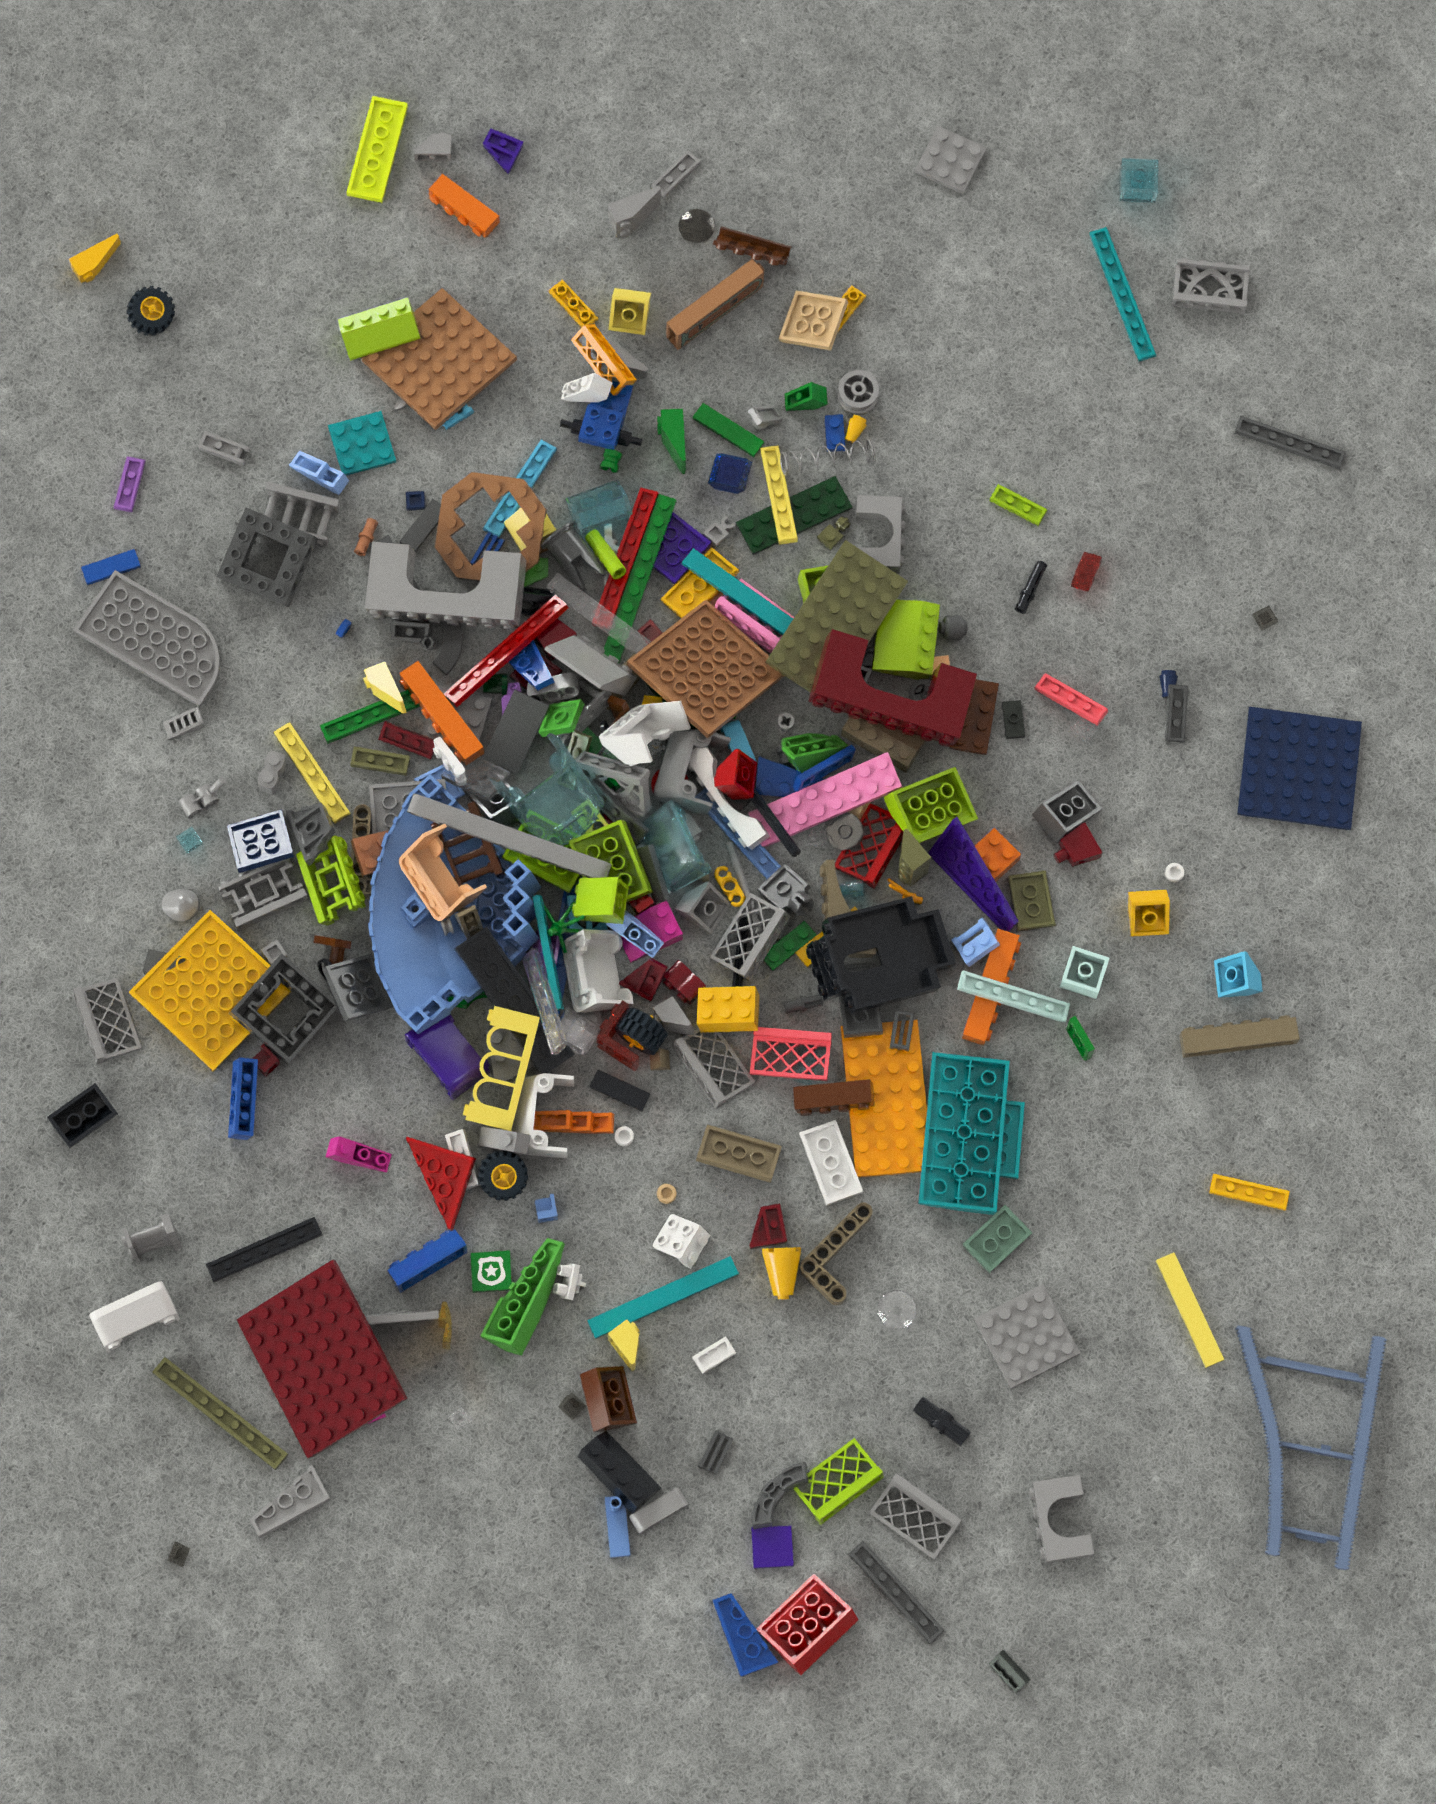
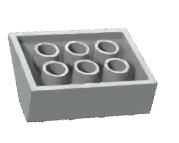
[544,635,637,696]

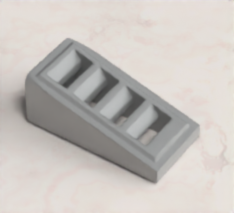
[163,707,205,740]

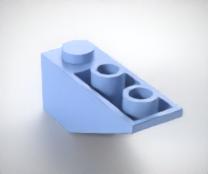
[606,910,664,958]

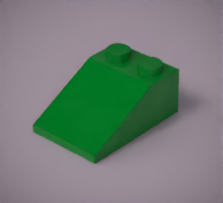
[657,409,686,474]

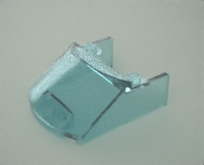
[490,733,605,846]

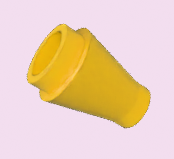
[845,415,867,443]

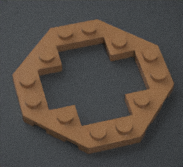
[435,472,547,581]

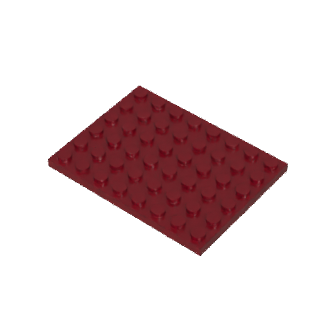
[236,1260,408,1459]

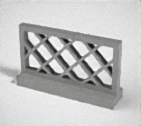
[710,893,790,981]
[72,978,141,1065]
[672,1028,755,1109]
[869,1473,962,1559]

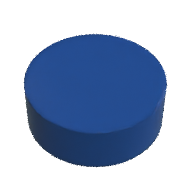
[336,619,352,638]

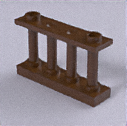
[431,801,505,887]

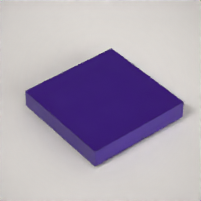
[751,1526,794,1569]

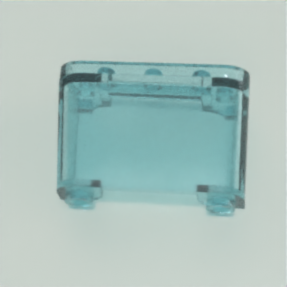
[642,799,712,893]

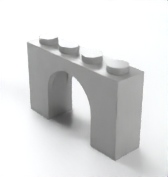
[856,495,905,573]
[1029,1475,1094,1564]

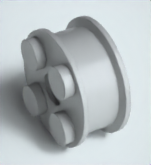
[838,370,879,414]

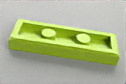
[989,484,1047,526]

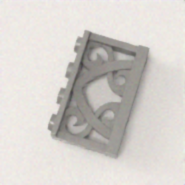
[1171,258,1250,314]
[574,751,652,817]

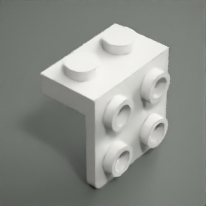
[653,1214,711,1269]

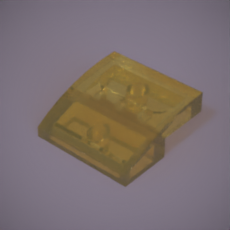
[438,1301,452,1350]

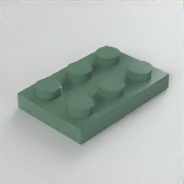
[962,1205,1032,1274]

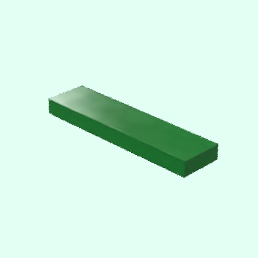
[693,403,764,457]

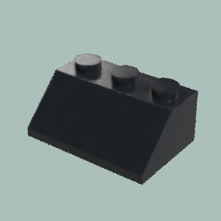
[47,1083,118,1148]

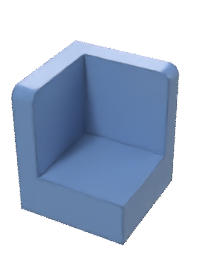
[535,1194,558,1223]

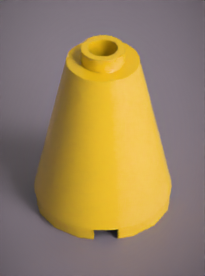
[762,1247,801,1300]

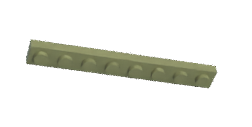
[152,1357,288,1470]

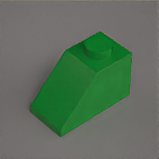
[784,382,828,411]

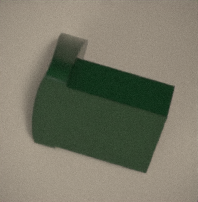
[483,673,508,696]

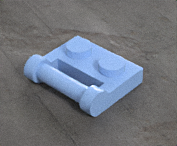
[951,917,1000,967]

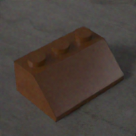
[580,1366,637,1432]

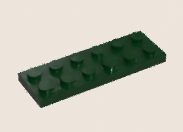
[736,476,852,555]

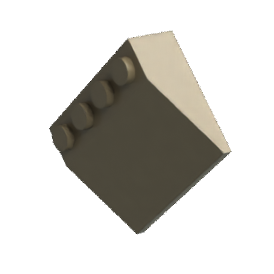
[841,717,926,773]

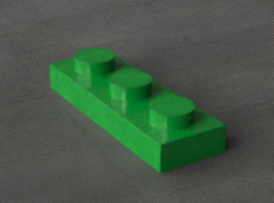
[763,921,817,971]

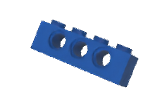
[228,1057,258,1140]

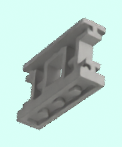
[218,858,308,931]

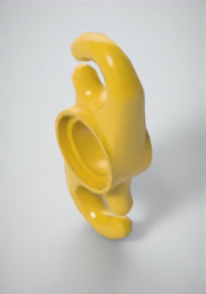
[714,866,745,907]

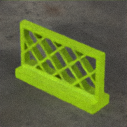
[793,1438,884,1525]

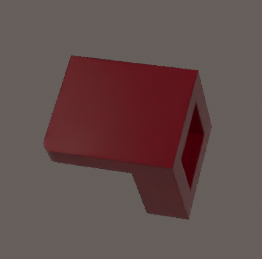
[252,1044,280,1077]

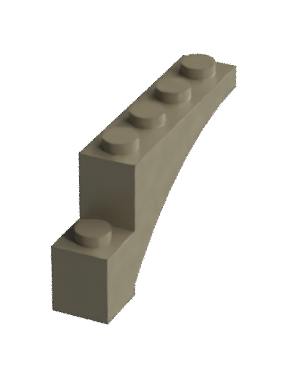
[820,860,876,958]

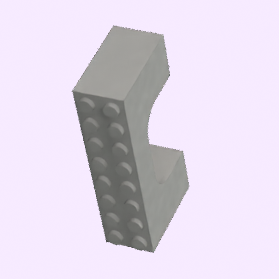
[365,542,527,630]

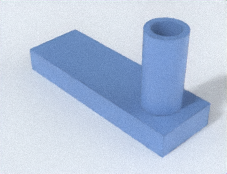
[605,1496,630,1558]

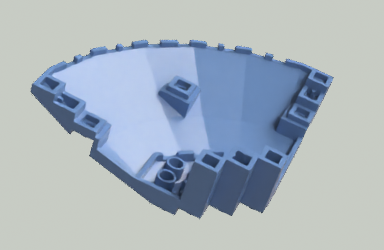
[368,774,541,1034]

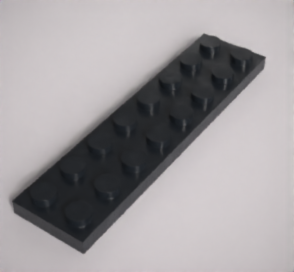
[454,926,575,1074]

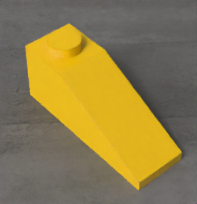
[69,234,121,283]

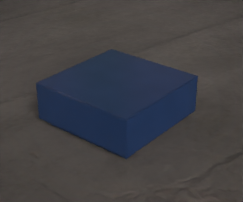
[406,491,425,511]

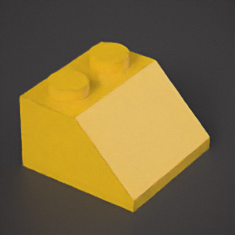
[1128,890,1170,936]

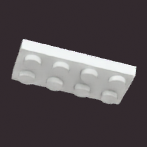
[799,1120,863,1206]

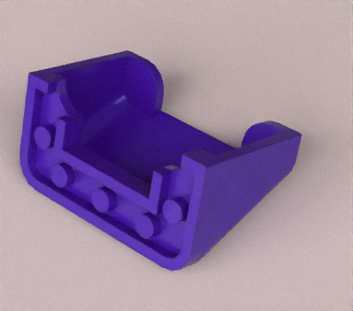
[405,1014,491,1100]

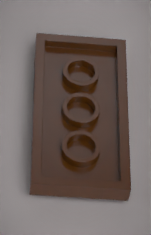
[949,679,999,755]

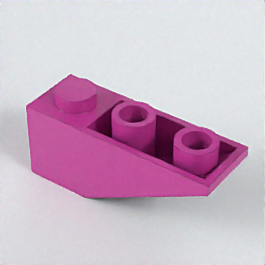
[326,1136,392,1173]

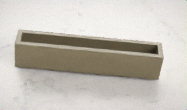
[1179,1015,1300,1058]

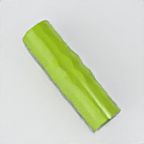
[585,529,626,579]

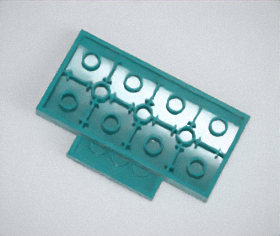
[918,1052,1025,1215]

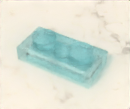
[793,1046,823,1085]

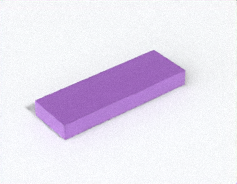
[114,456,146,512]

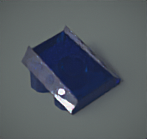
[708,453,752,494]

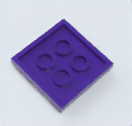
[653,512,712,585]

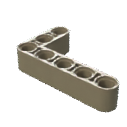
[351,804,372,899]
[800,1202,872,1306]

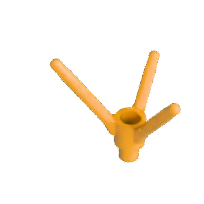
[887,878,923,905]

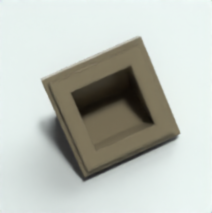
[650,1048,670,1071]

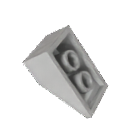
[608,186,661,238]

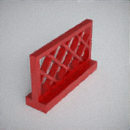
[835,803,903,889]

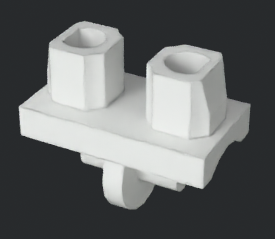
[552,1263,586,1300]

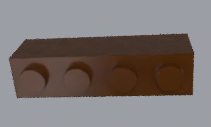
[793,1079,875,1116]

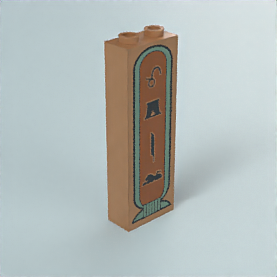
[666,259,764,350]

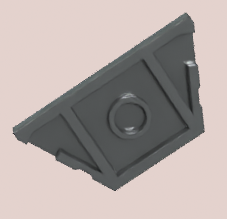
[286,803,335,866]

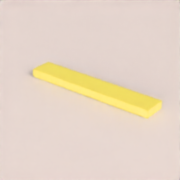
[760,445,798,545]
[274,722,350,824]
[1156,1253,1224,1368]

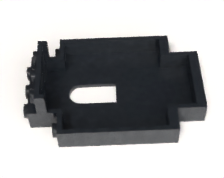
[806,896,956,1014]

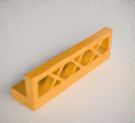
[571,324,637,396]

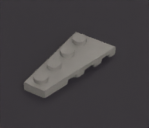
[250,1465,331,1539]

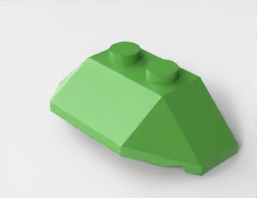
[781,733,848,773]

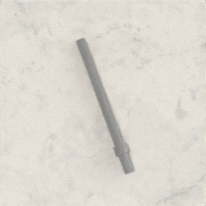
[726,841,764,935]

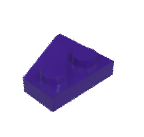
[483,128,524,174]

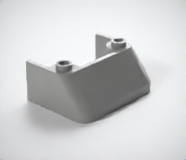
[654,729,731,816]

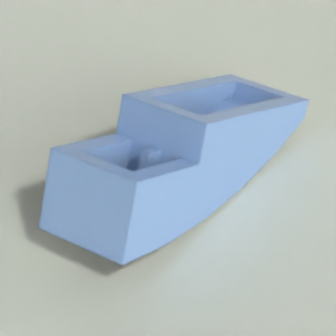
[289,451,349,495]

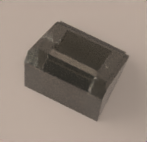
[558,1393,586,1420]
[167,1541,190,1567]

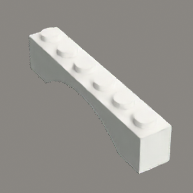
[688,746,770,850]

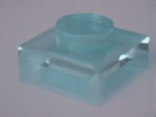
[176,827,203,854]

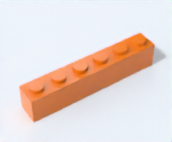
[399,661,484,766]
[962,929,1021,1046]

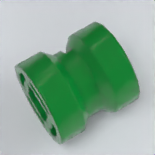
[600,449,622,473]

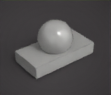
[748,405,783,430]

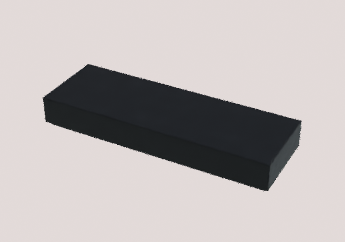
[590,1070,651,1112]

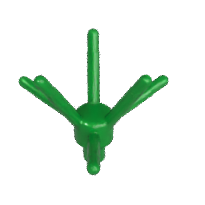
[544,902,585,953]

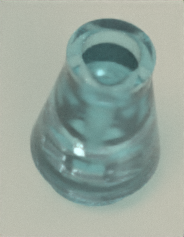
[839,879,864,898]

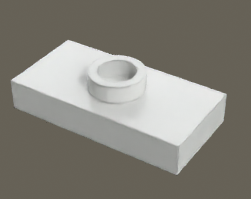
[692,1336,736,1375]

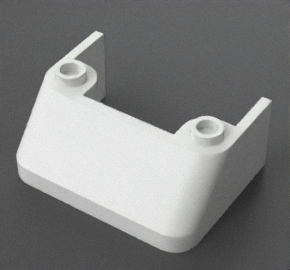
[599,701,691,766]
[511,1073,574,1158]
[89,1281,180,1353]

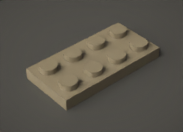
[696,1125,782,1183]

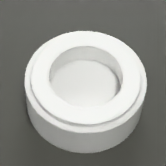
[1165,863,1184,882]
[615,1126,634,1146]

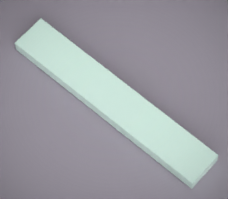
[957,970,1070,1022]

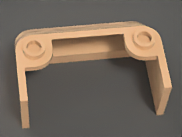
[399,824,487,921]

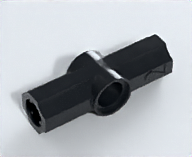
[913,1397,971,1447]

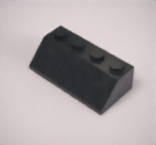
[578,1431,661,1514]

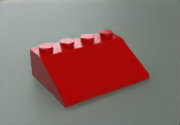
[756,1574,859,1675]

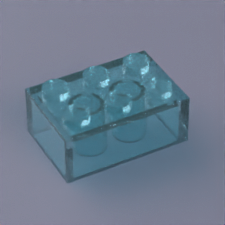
[565,480,633,534]

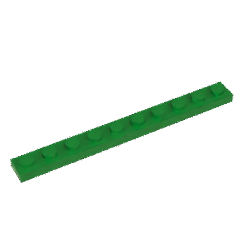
[604,494,677,664]

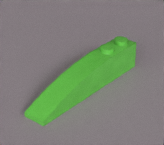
[480,1238,565,1356]

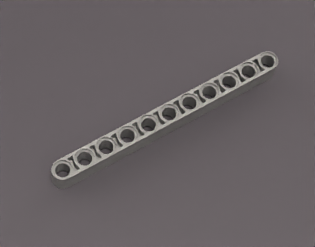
[407,794,612,878]

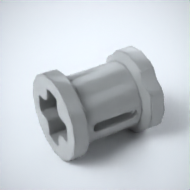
[777,713,794,735]

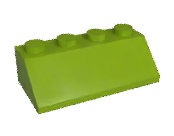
[338,297,421,361]

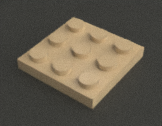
[779,291,848,350]

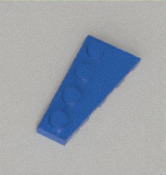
[495,640,555,691]
[756,756,825,797]
[712,1593,779,1677]

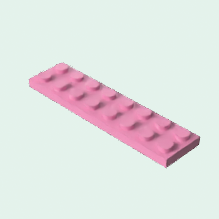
[748,752,903,847]

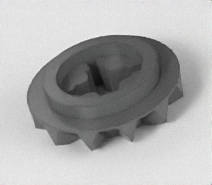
[909,679,931,701]

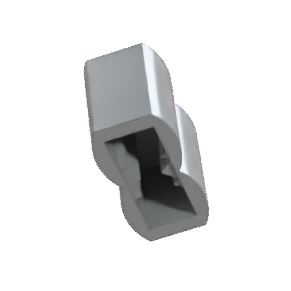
[258,750,286,795]

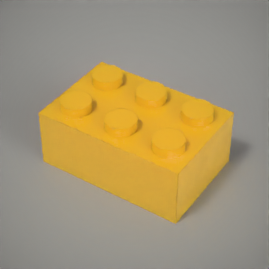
[697,986,760,1033]

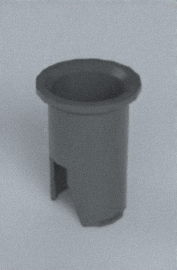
[541,521,608,593]

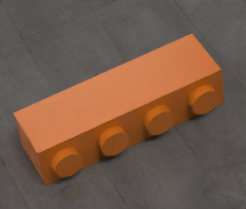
[429,174,500,238]

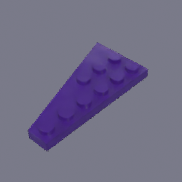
[928,817,1019,932]

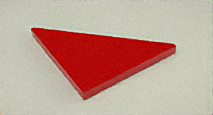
[406,1137,476,1230]

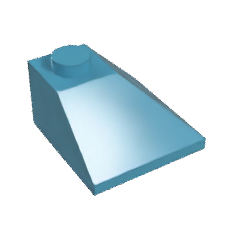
[1214,951,1263,998]

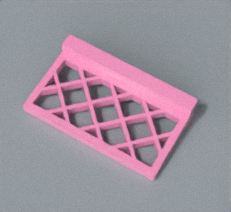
[714,579,794,653]

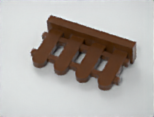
[713,226,791,266]

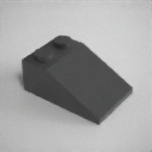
[462,768,527,826]
[1032,780,1102,843]

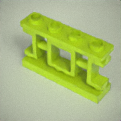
[296,835,366,926]

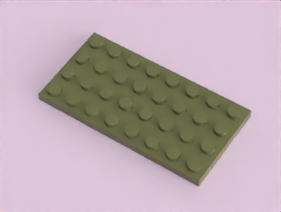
[765,540,908,693]

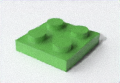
[539,699,585,737]

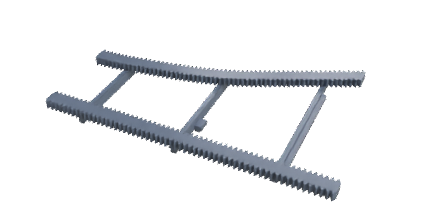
[1235,1325,1387,1571]

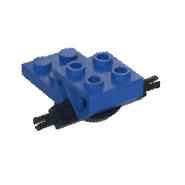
[560,381,643,450]

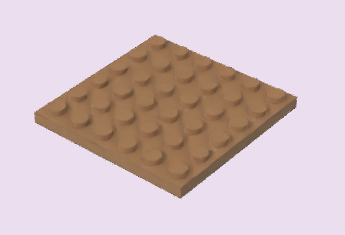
[361,288,517,430]
[627,600,784,738]

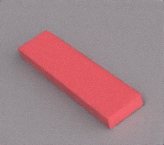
[1035,673,1108,726]

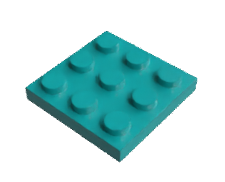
[328,411,396,476]

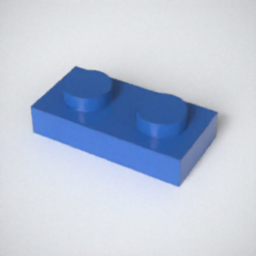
[824,414,845,452]

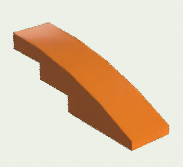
[533,1110,614,1134]

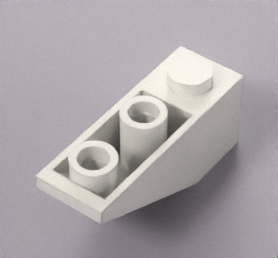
[561,373,612,403]

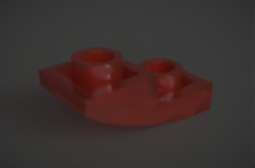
[1071,552,1102,592]

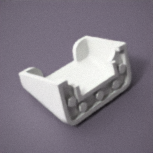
[563,929,634,1013]

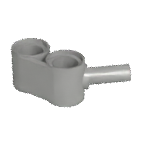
[179,777,226,819]

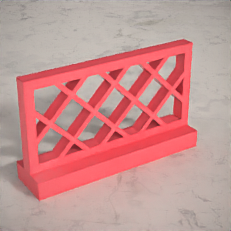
[750,1027,832,1081]

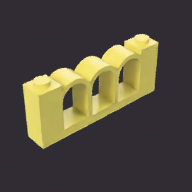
[463,1006,540,1131]

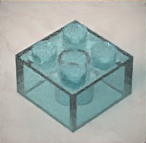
[1119,158,1158,203]

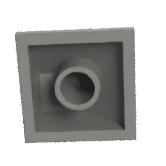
[675,881,731,935]

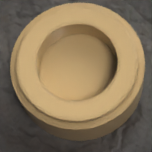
[657,1184,676,1204]

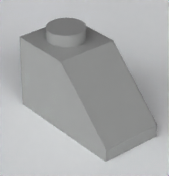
[414,132,452,161]
[653,996,694,1035]

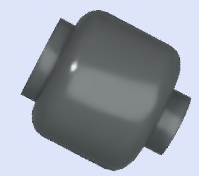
[939,615,968,640]

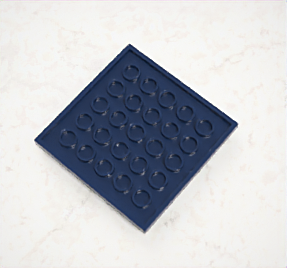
[1237,706,1362,830]

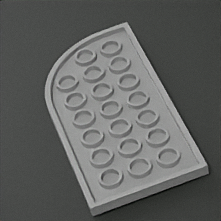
[73,570,220,707]

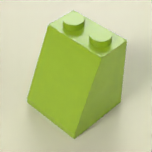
[572,877,629,924]

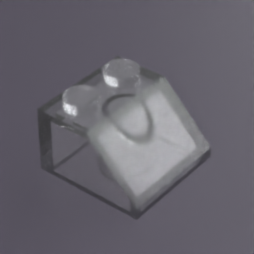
[552,1006,600,1055]

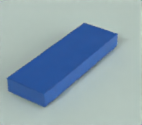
[81,549,141,585]

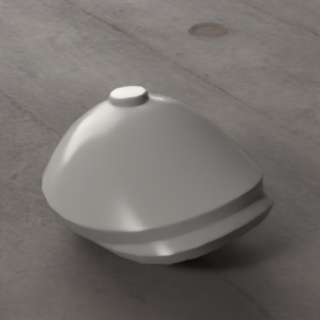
[162,889,199,921]

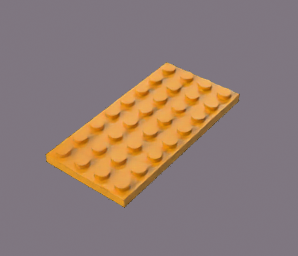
[840,1020,927,1177]

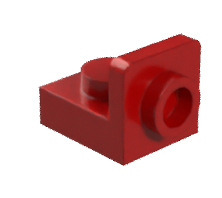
[629,895,654,915]

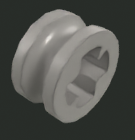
[441,917,454,936]

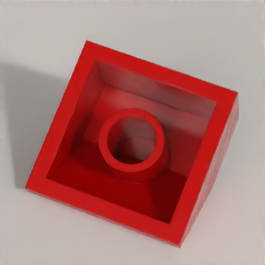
[714,749,757,800]

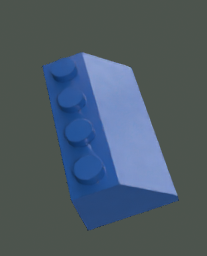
[387,1229,468,1293]

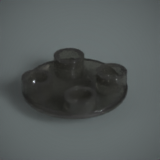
[679,209,715,243]

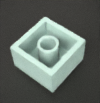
[1060,946,1110,999]

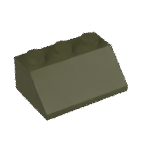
[898,829,931,887]

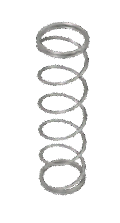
[780,438,876,476]

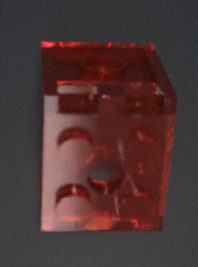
[596,1000,639,1072]

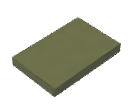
[1008,870,1056,932]

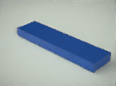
[793,744,856,792]

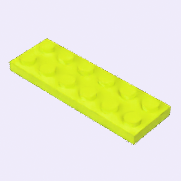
[346,96,408,203]

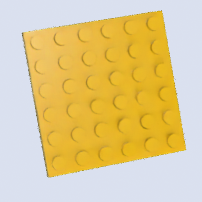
[129,910,291,1072]

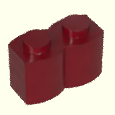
[663,960,706,1005]

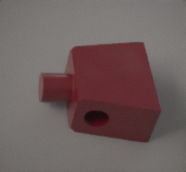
[535,619,577,661]
[1053,822,1103,867]

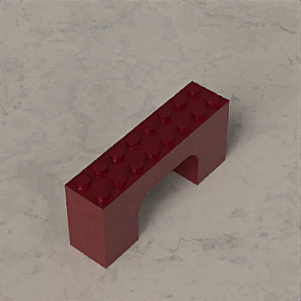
[808,629,977,747]

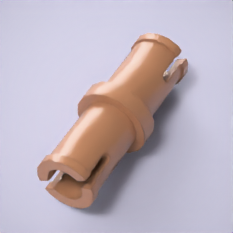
[354,518,378,556]

